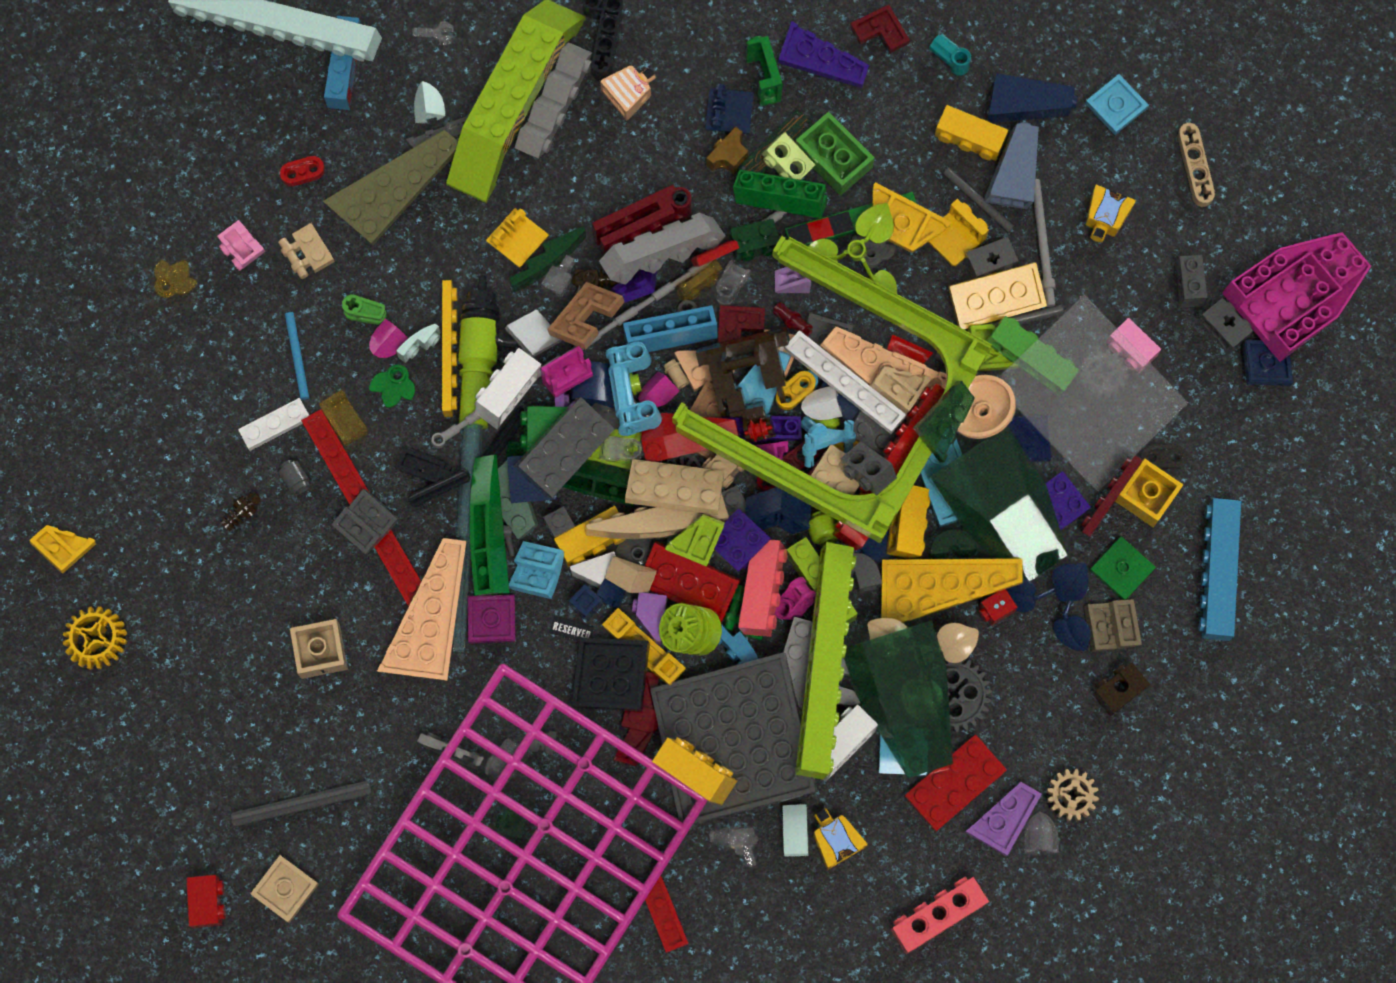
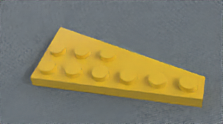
[881,559,1023,623]

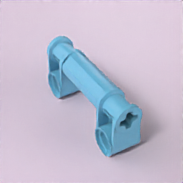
[605,341,662,436]

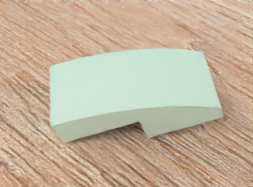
[396,324,441,363]
[783,804,808,857]

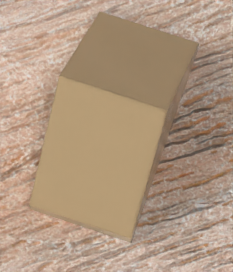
[605,556,657,593]

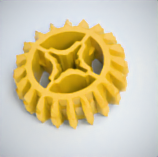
[63,607,127,670]

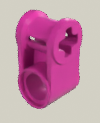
[775,577,816,620]

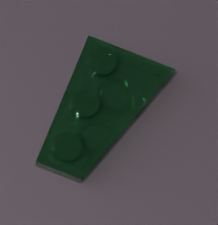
[913,381,975,463]

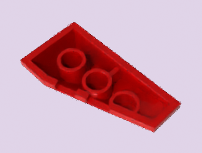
[641,413,739,462]

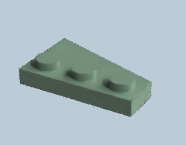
[498,461,538,539]

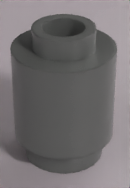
[278,460,311,495]

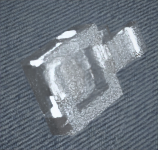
[541,255,575,297]

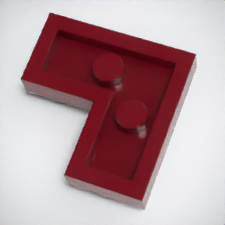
[850,5,910,53]
[718,305,765,343]

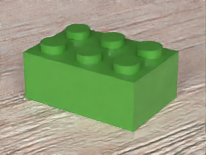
[796,112,875,196]

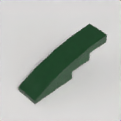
[509,226,586,293]

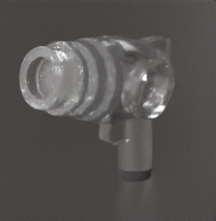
[710,827,758,867]

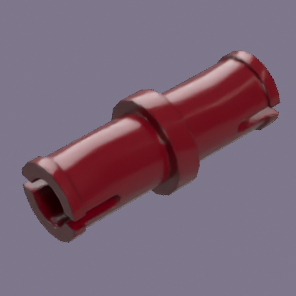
[773,303,813,337]

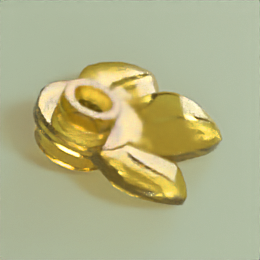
[154,259,197,298]

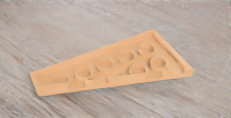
[377,538,466,681]

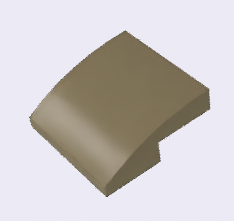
[1084,599,1142,652]

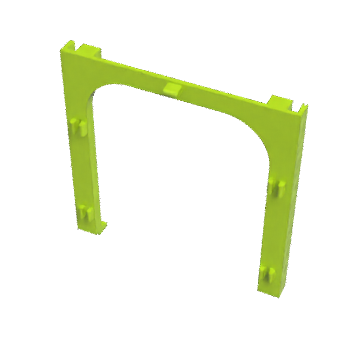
[672,236,992,543]

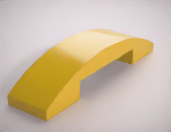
[602,608,686,685]

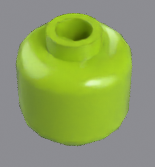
[808,511,838,547]

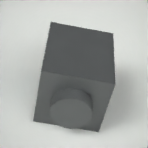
[543,506,575,539]

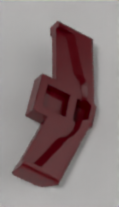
[613,672,659,767]

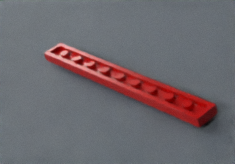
[301,409,421,607]

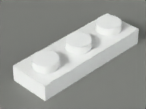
[238,398,309,451]

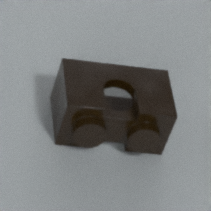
[1093,663,1150,717]

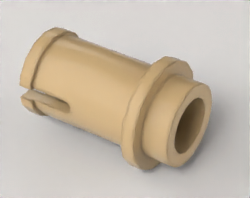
[664,359,690,389]

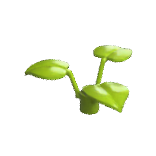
[808,203,897,294]

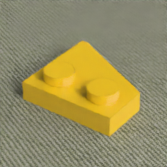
[29,525,96,574]

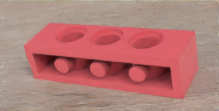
[891,877,989,954]

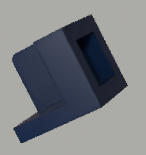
[569,584,603,622]

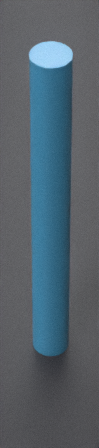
[285,312,309,400]

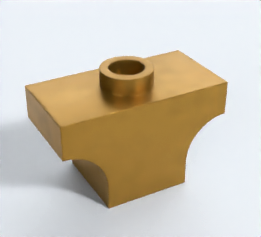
[706,127,749,175]

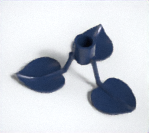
[1006,562,1091,651]

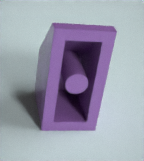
[632,593,667,646]

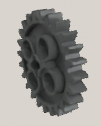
[923,658,992,734]

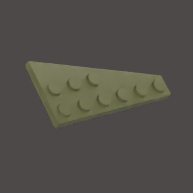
[323,130,458,245]

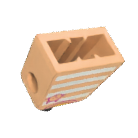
[600,66,656,120]

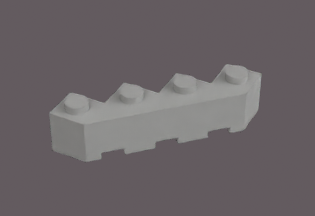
[515,43,592,159]
[599,213,725,285]

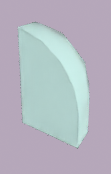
[414,81,446,123]

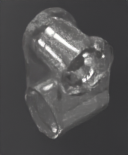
[715,260,752,305]
[599,436,644,461]

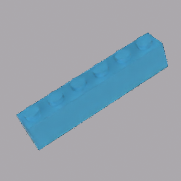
[1198,498,1241,641]

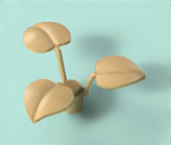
[868,618,979,720]

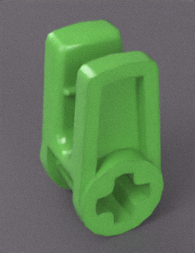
[342,294,387,325]

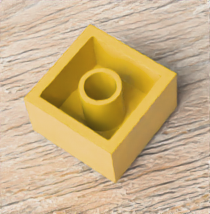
[1115,459,1183,528]

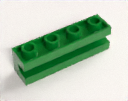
[733,169,828,219]

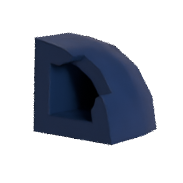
[596,579,626,609]

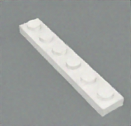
[785,330,906,434]

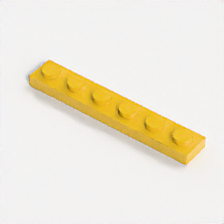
[442,280,458,417]

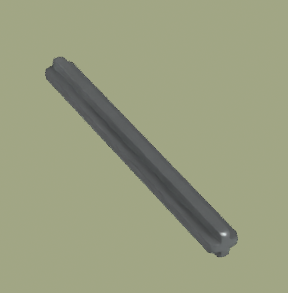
[231,781,371,827]

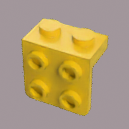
[928,199,989,266]

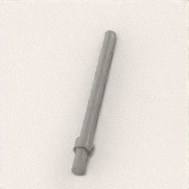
[1034,179,1056,307]

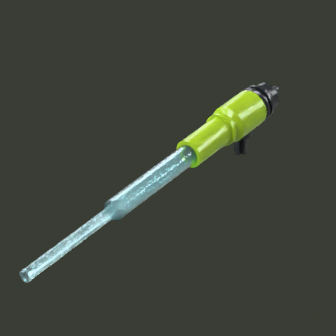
[453,275,522,653]

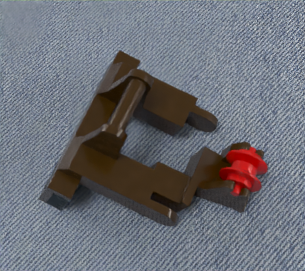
[696,327,790,443]

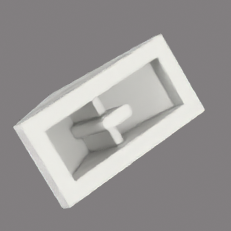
[570,552,616,588]

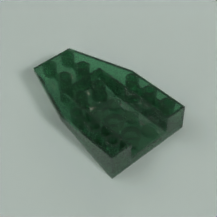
[930,426,1068,581]

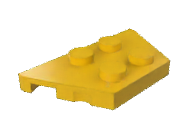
[872,182,952,253]

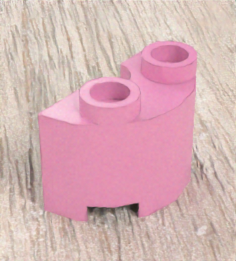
[217,220,265,271]

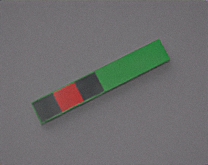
[785,192,917,246]

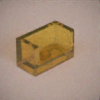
[319,390,369,447]

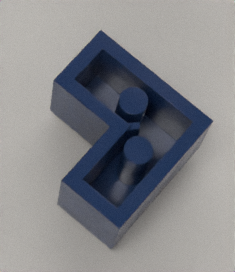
[745,486,811,534]

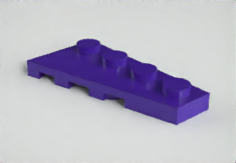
[778,21,869,88]

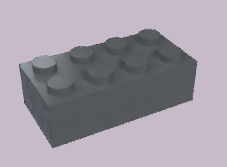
[514,397,615,498]

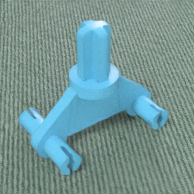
[801,416,856,468]

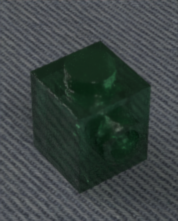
[495,809,528,841]

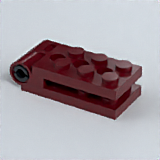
[592,185,692,256]

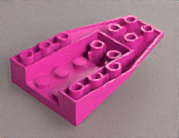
[1222,232,1371,362]

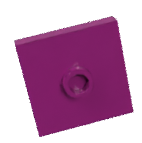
[468,595,516,644]

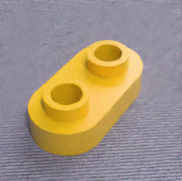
[776,371,816,410]

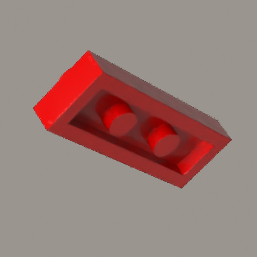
[643,876,689,953]

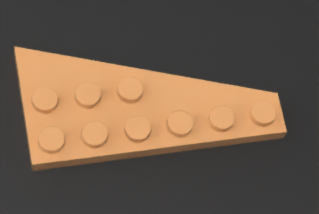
[820,327,947,420]

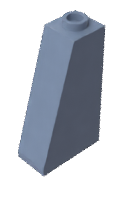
[984,122,1039,209]

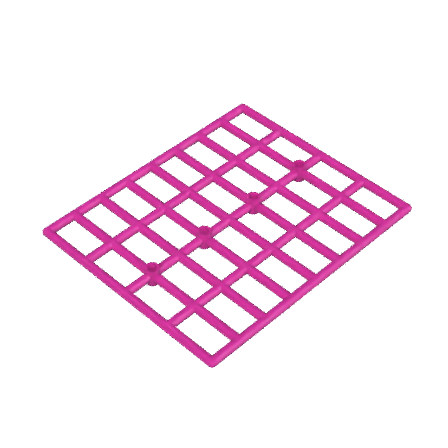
[337,664,708,983]

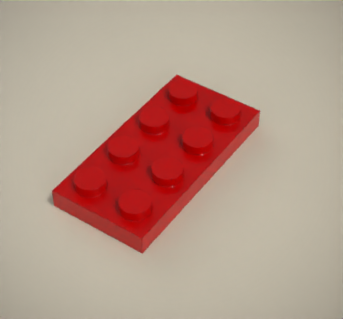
[645,541,741,623]
[904,734,1007,832]

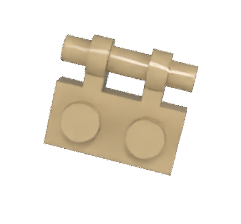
[278,223,335,279]

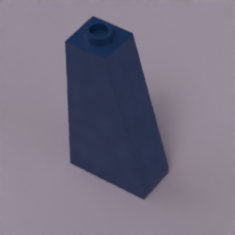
[987,73,1078,123]

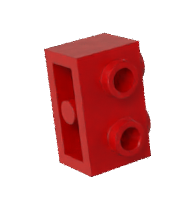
[187,875,226,928]

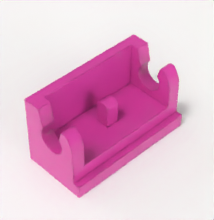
[541,346,593,398]

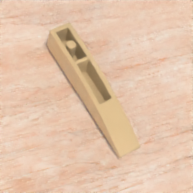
[585,493,728,539]

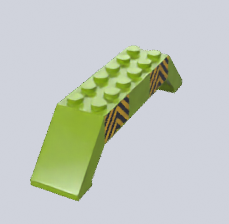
[446,0,586,203]

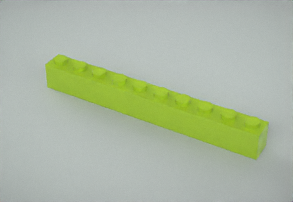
[795,542,856,780]

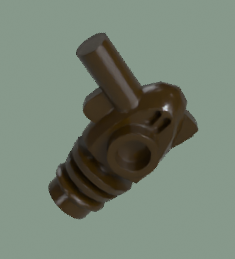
[571,269,617,295]
[220,492,260,532]

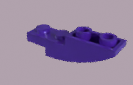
[715,416,802,444]

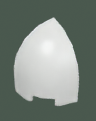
[801,386,842,420]

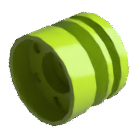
[659,603,722,656]

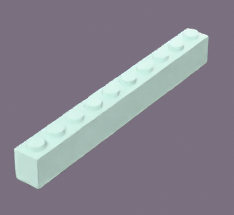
[168,0,382,62]

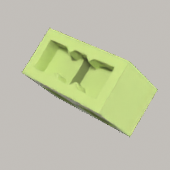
[761,132,815,180]

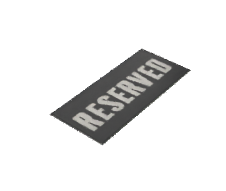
[549,616,594,641]

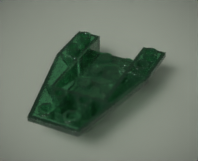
[844,620,953,778]

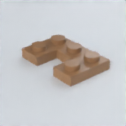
[548,282,624,350]

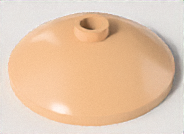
[950,375,1016,439]

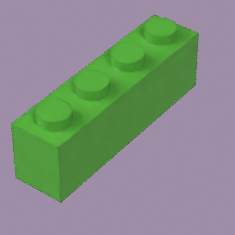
[986,316,1079,396]

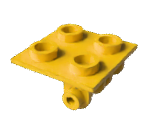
[486,208,549,268]

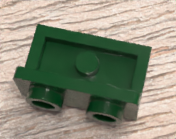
[729,219,779,262]

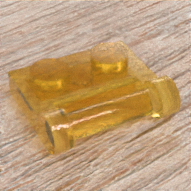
[678,260,723,301]

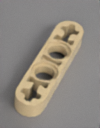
[1178,123,1215,207]

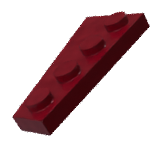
[1081,455,1143,538]

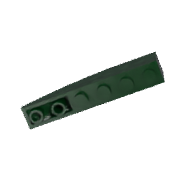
[505,441,635,506]

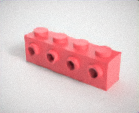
[738,540,788,637]

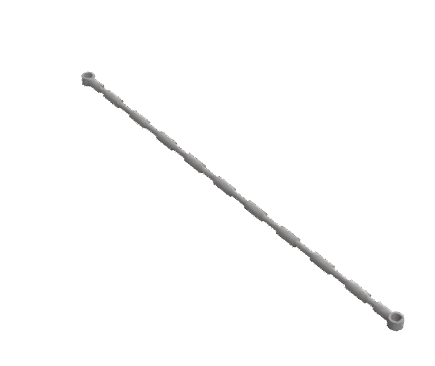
[431,211,787,449]

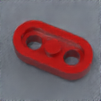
[280,156,325,186]

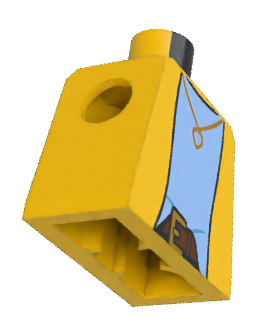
[1086,185,1136,242]
[813,809,868,870]

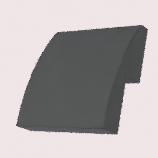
[331,489,399,554]

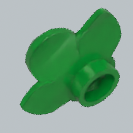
[369,364,415,408]

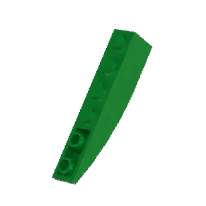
[470,455,509,596]

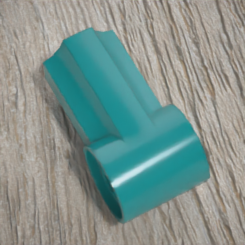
[929,34,971,76]

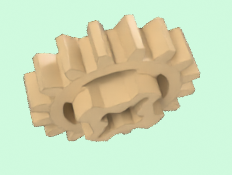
[1046,769,1099,821]

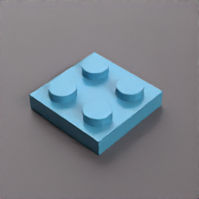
[1085,74,1149,135]

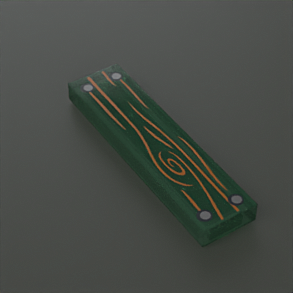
[736,109,813,174]

